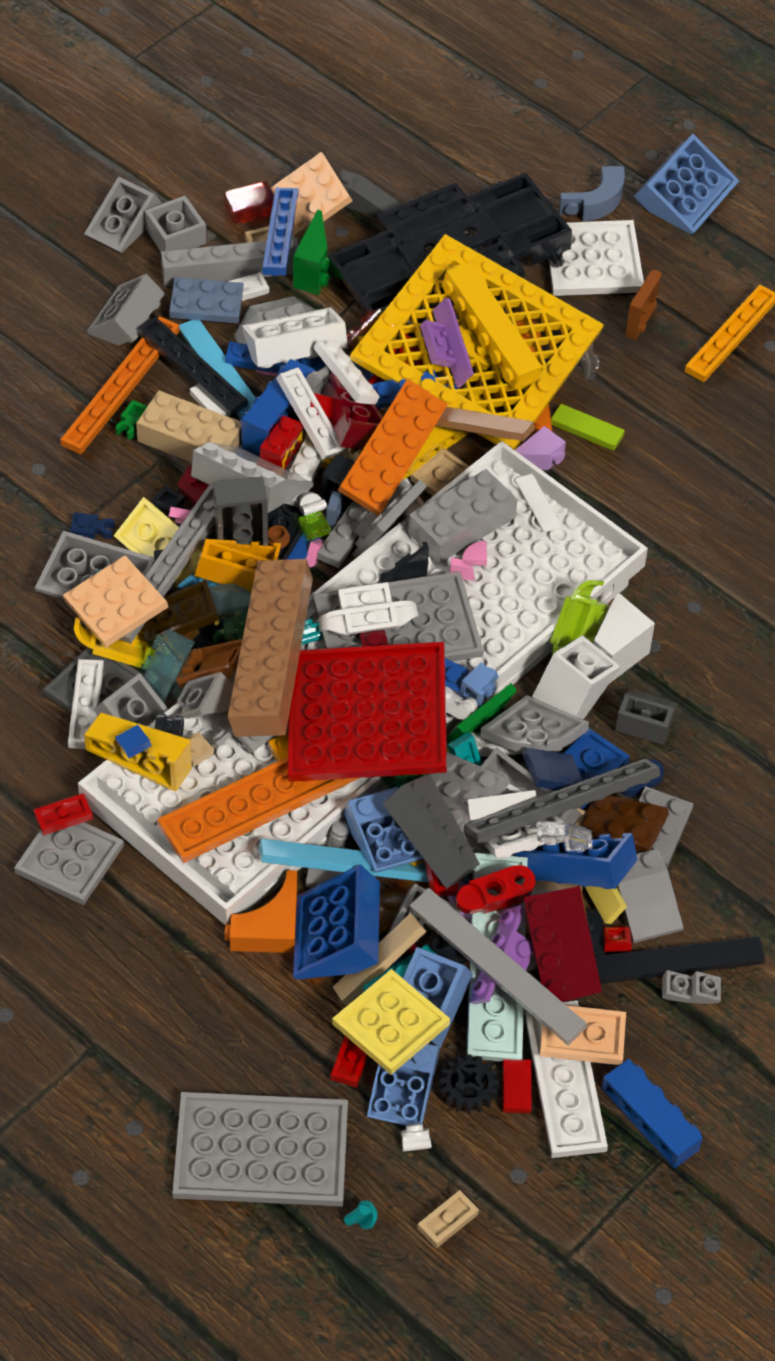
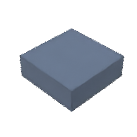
[326,491,342,526]

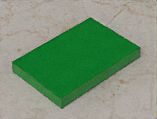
[447,683,517,747]

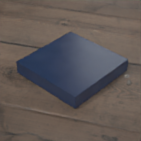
[522,747,583,790]

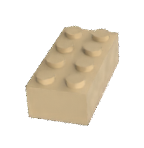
[137,391,242,462]

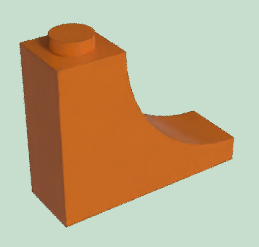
[225,870,297,953]

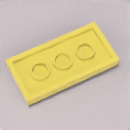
[114,497,203,589]

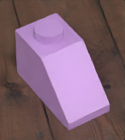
[515,426,566,470]

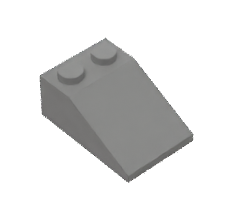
[84,176,163,253]
[616,849,683,943]

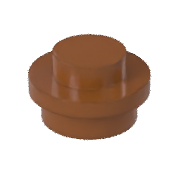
[268,525,290,548]

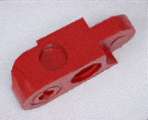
[455,865,536,915]

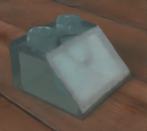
[142,629,195,702]

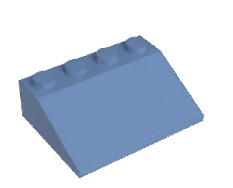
[634,134,739,235]

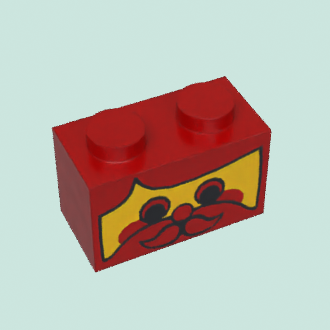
[260,415,304,469]

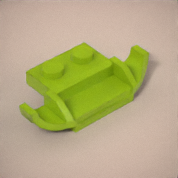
[550,580,610,656]

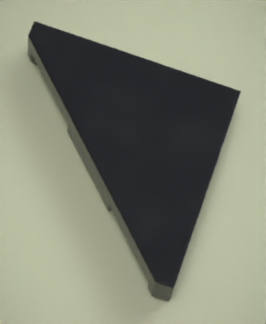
[380,541,429,583]

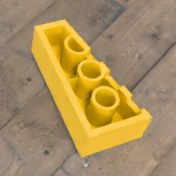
[84,713,192,792]

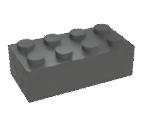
[213,476,268,546]

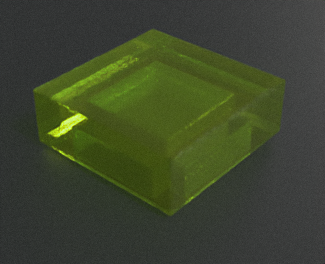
[299,511,331,541]

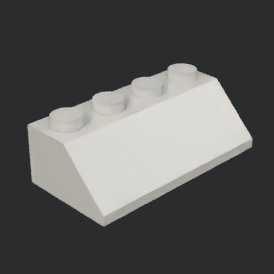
[242,307,348,368]

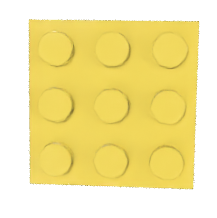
[332,969,450,1075]

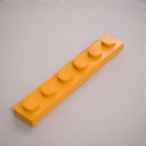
[685,285,775,382]

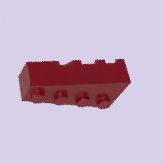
[322,372,383,450]

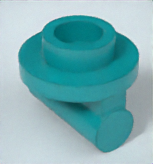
[301,619,323,645]
[344,1200,377,1229]

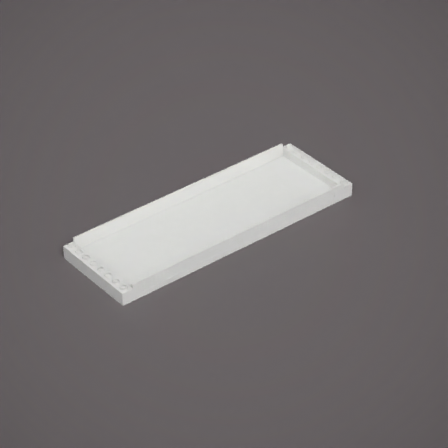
[78,441,648,925]

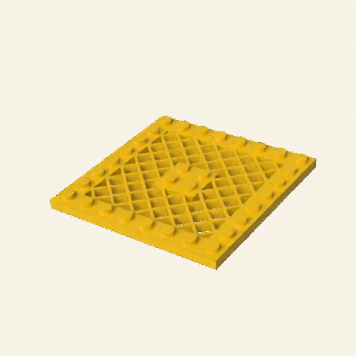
[350,234,604,450]

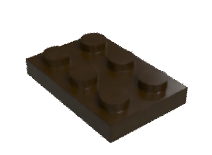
[142,580,220,648]

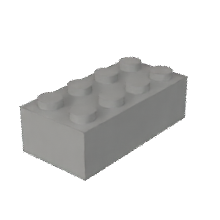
[408,469,518,564]

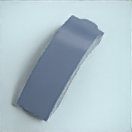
[559,166,625,221]

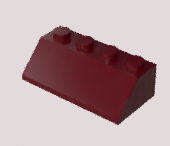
[524,886,602,1001]

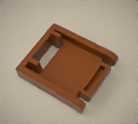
[625,270,662,340]
[176,639,242,689]

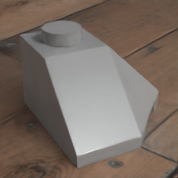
[177,672,234,719]

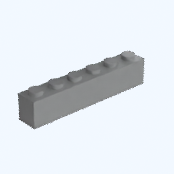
[161,238,299,287]

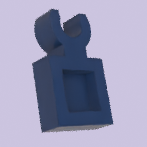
[70,512,115,540]

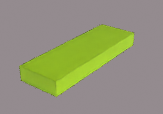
[551,404,625,451]

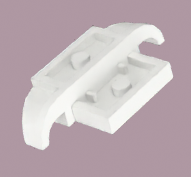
[317,582,419,636]

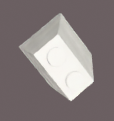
[594,593,655,684]
[532,635,621,719]

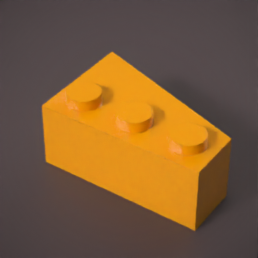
[194,539,281,593]

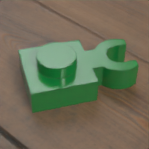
[116,400,148,440]

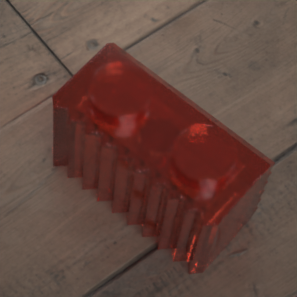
[224,181,274,225]

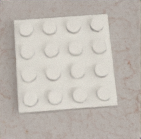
[548,220,644,296]

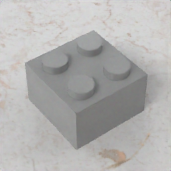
[145,196,206,251]
[93,673,169,727]

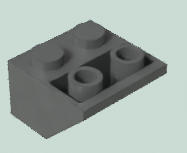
[615,689,678,745]

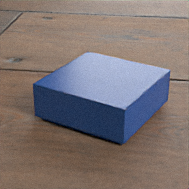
[115,725,152,758]

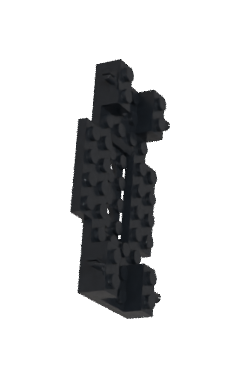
[328,172,572,330]

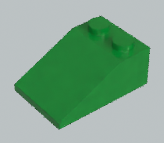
[293,209,330,295]

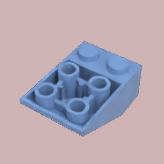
[344,787,424,873]
[367,1044,440,1125]

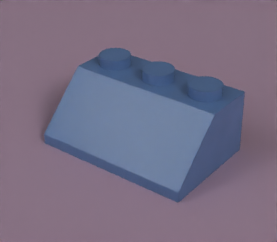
[403,947,473,1048]

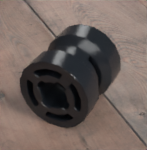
[154,713,184,737]
[432,934,467,964]

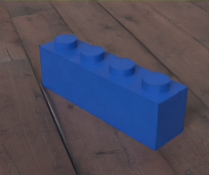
[601,1059,703,1169]

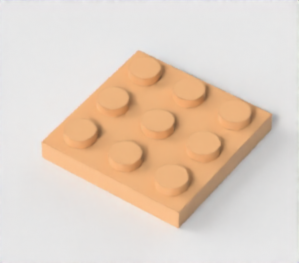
[267,152,353,239]
[63,556,168,648]

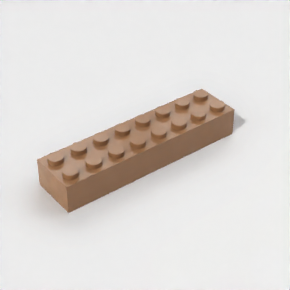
[228,559,313,737]

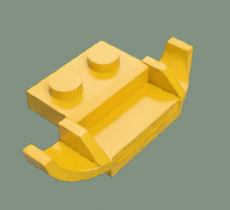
[74,617,173,668]

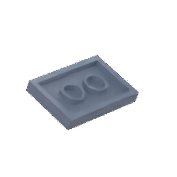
[170,277,244,323]

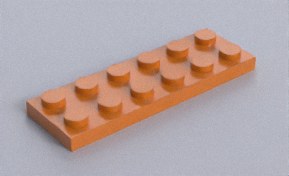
[338,378,448,516]

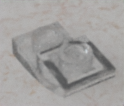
[536,822,593,852]

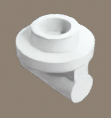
[298,492,327,517]
[401,1123,431,1152]

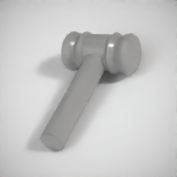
[326,822,350,849]

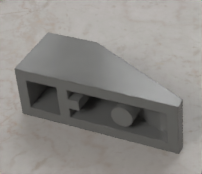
[338,169,403,217]

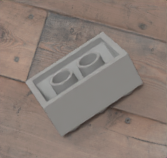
[87,273,165,345]

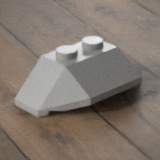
[235,296,316,344]

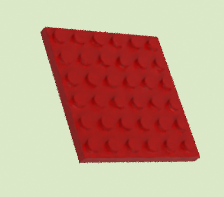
[288,642,447,782]

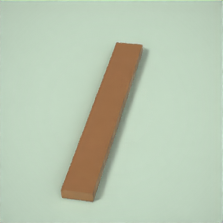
[378,407,535,441]

